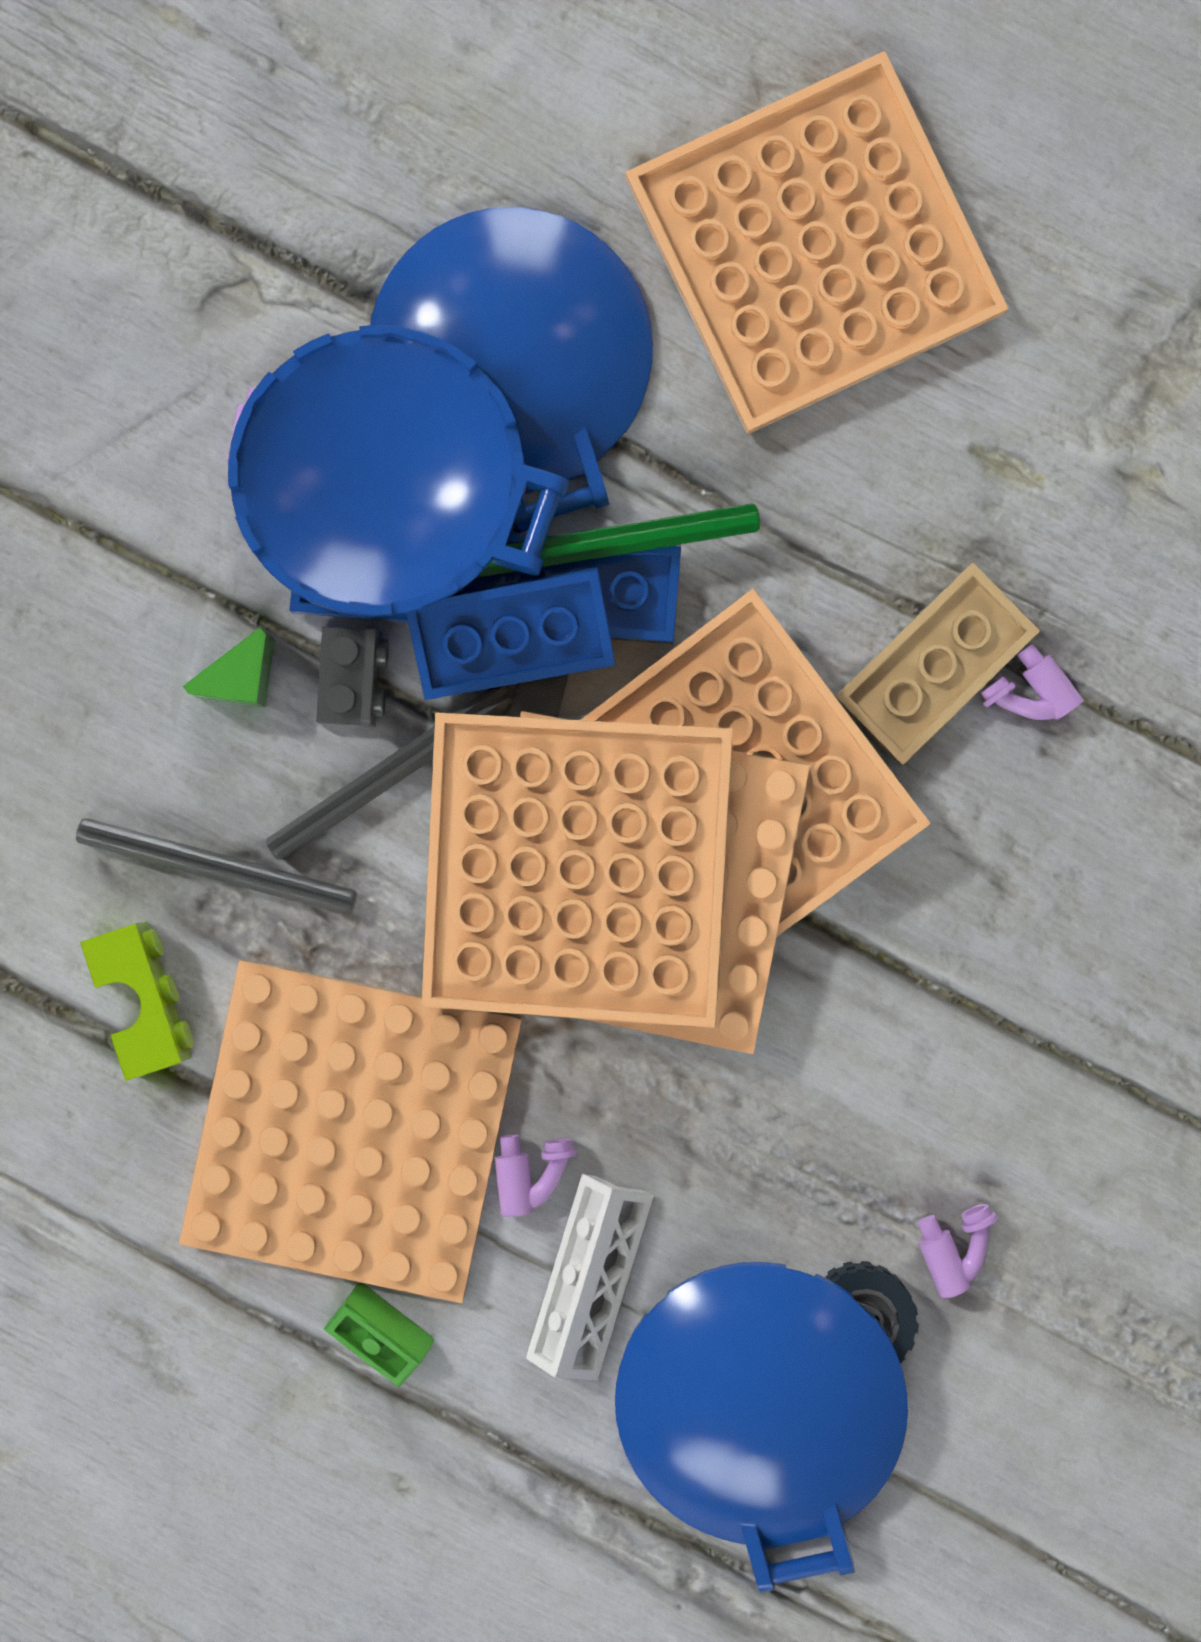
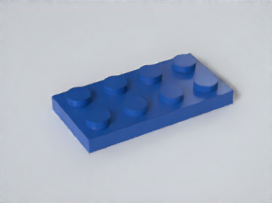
[406,567,615,700]

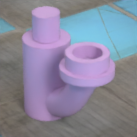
[980,643,1084,720]
[495,1134,578,1217]
[917,1204,998,1298]

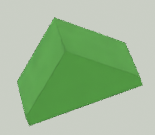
[183,627,274,707]

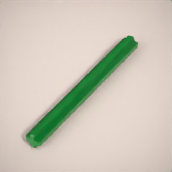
[478,503,760,578]

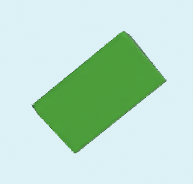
[323,1282,434,1388]

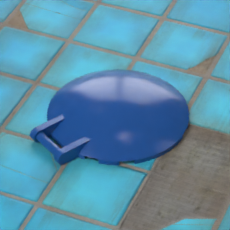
[370,207,653,533]
[228,325,570,617]
[615,1262,908,1593]

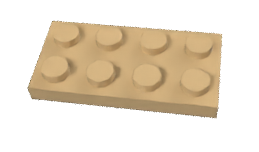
[835,562,1040,766]

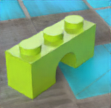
[80,922,194,1081]

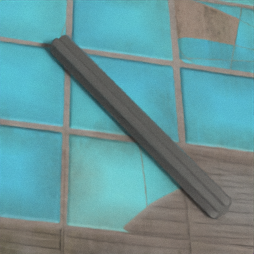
[266,686,513,860]
[76,818,357,915]

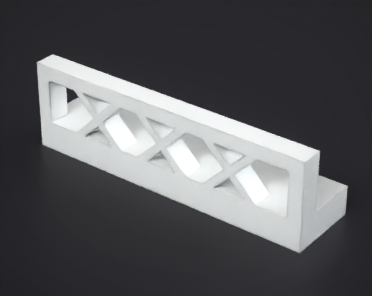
[526,1173,654,1380]

